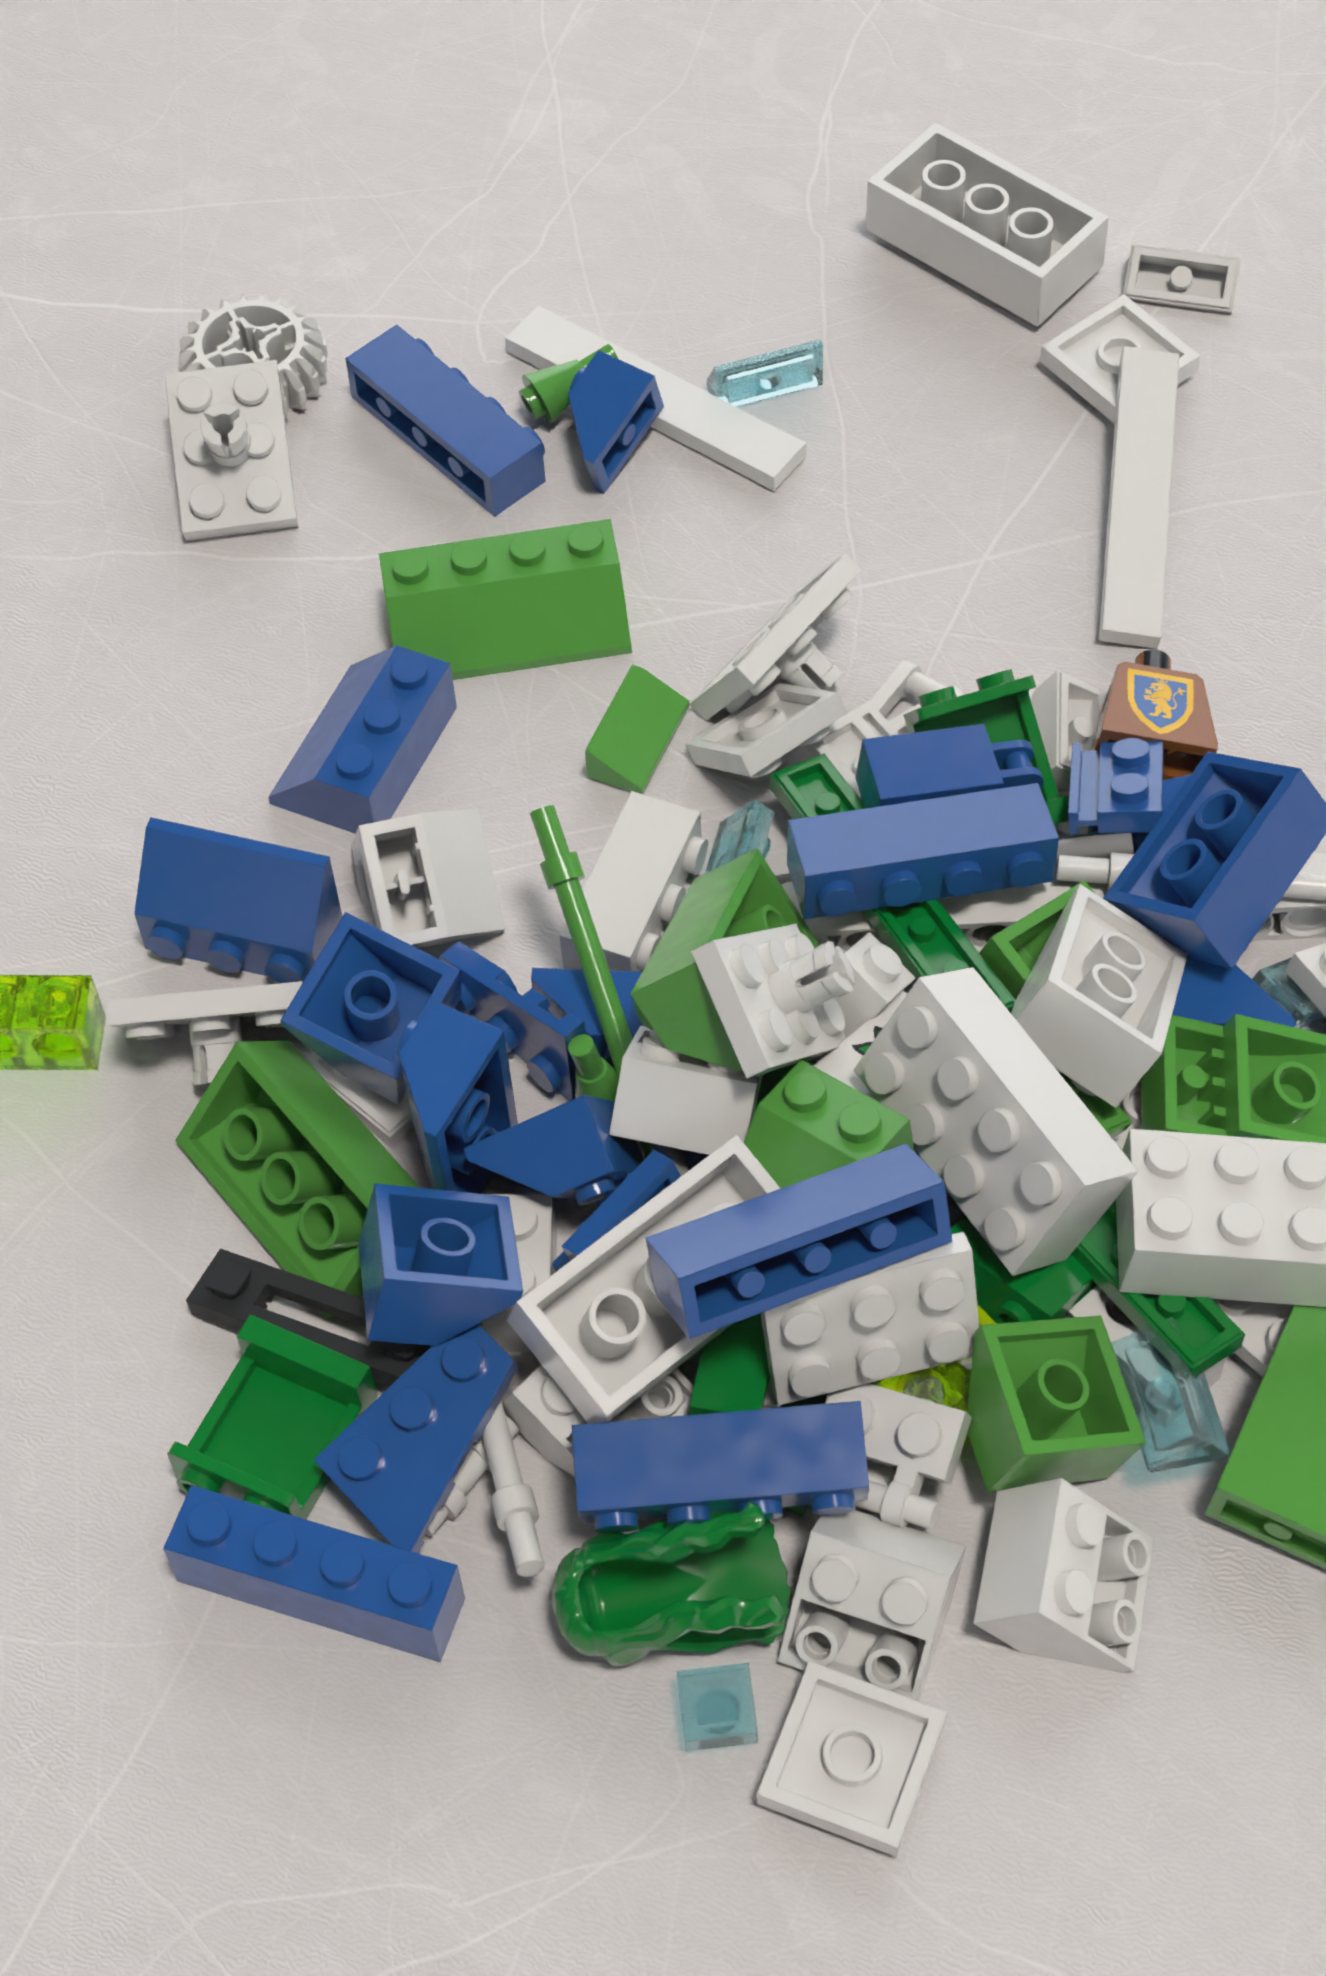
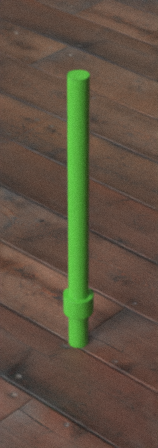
[530,805,653,1159]

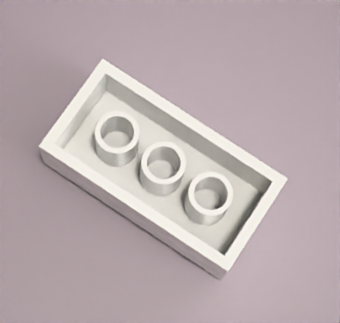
[866,122,1109,327]
[853,967,1138,1276]
[1116,1128,1326,1307]
[507,1134,781,1424]

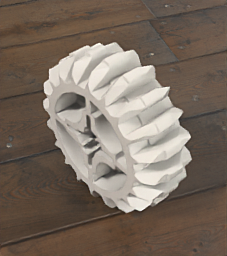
[178,292,328,421]

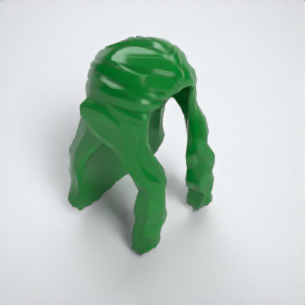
[552,1501,791,1666]

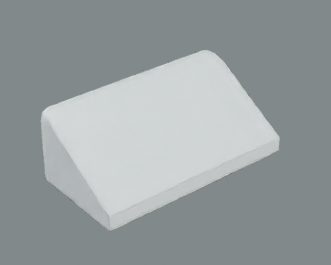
[1123,243,1241,314]
[1032,670,1106,790]

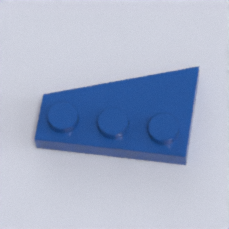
[439,941,586,1101]
[314,1324,519,1553]

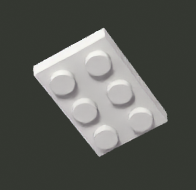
[760,1232,979,1406]

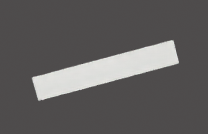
[505,305,806,491]
[1099,346,1180,649]

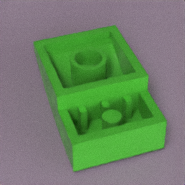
[1141,1014,1326,1143]

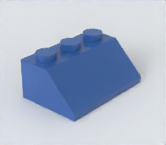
[268,645,457,834]
[1103,752,1326,969]
[134,817,343,983]
[397,1000,518,1194]

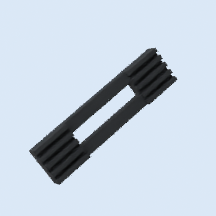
[186,1248,431,1386]

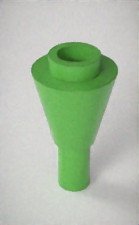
[519,344,618,424]
[568,1034,619,1102]

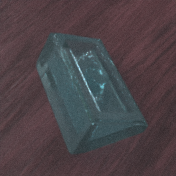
[707,339,823,407]
[1111,1317,1230,1473]

